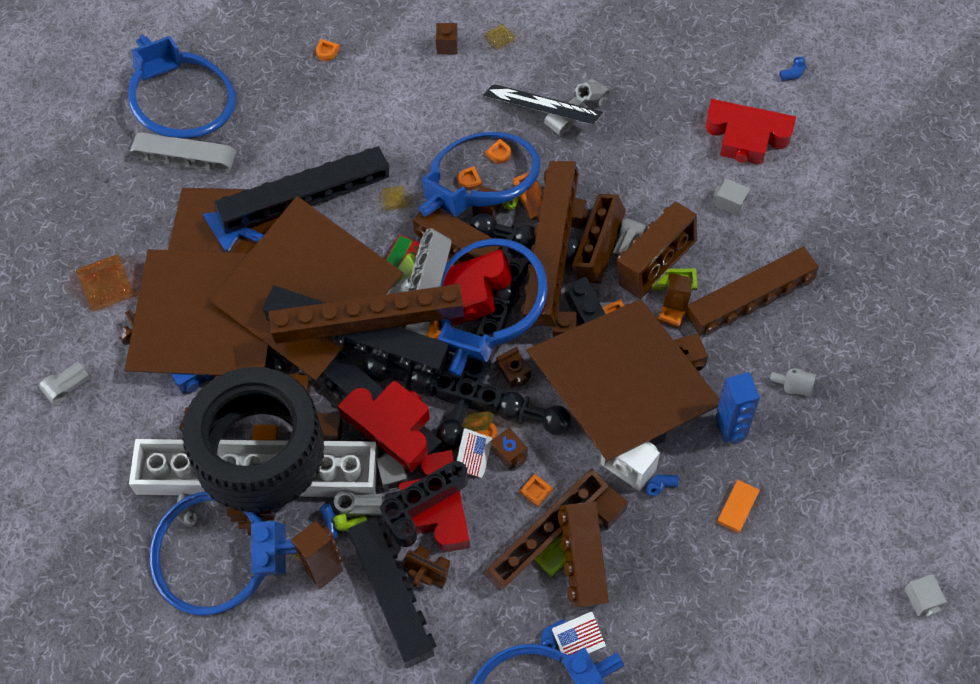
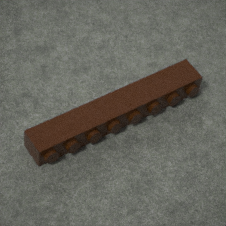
[521,161,579,326]
[269,284,464,344]

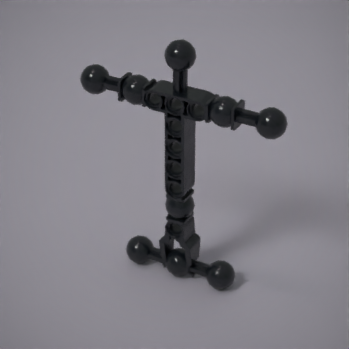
[364,213,580,449]

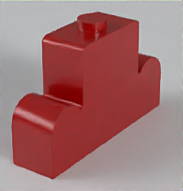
[705,99,796,164]
[442,249,512,326]
[337,381,430,473]
[399,450,470,552]

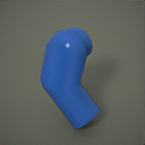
[779,57,806,81]
[645,474,678,497]
[319,503,338,540]
[540,619,566,649]

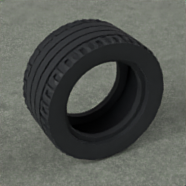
[182,367,325,512]

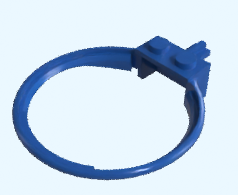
[128,35,236,139]
[418,132,541,217]
[437,238,548,376]
[149,492,297,615]
[471,644,625,684]

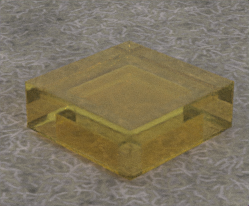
[486,23,515,50]
[382,185,407,211]
[463,411,493,432]

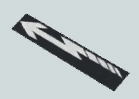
[483,85,603,125]

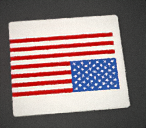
[457,428,492,478]
[552,612,606,655]

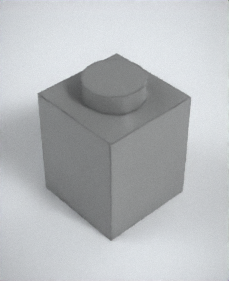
[713,178,750,216]
[376,453,407,493]
[905,574,947,618]

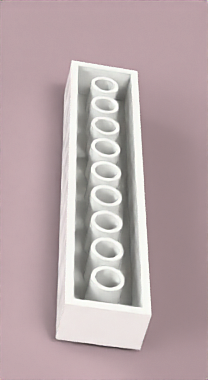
[129,439,378,497]

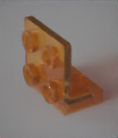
[75,254,135,311]

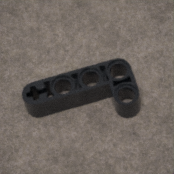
[381,461,468,547]

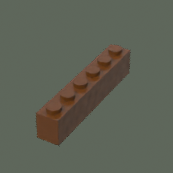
[685,246,819,336]
[482,468,609,591]

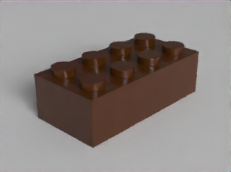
[617,201,697,299]

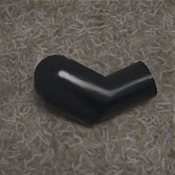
[266,353,286,372]

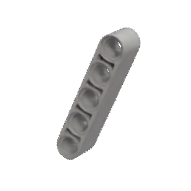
[129,133,236,173]
[398,228,451,336]

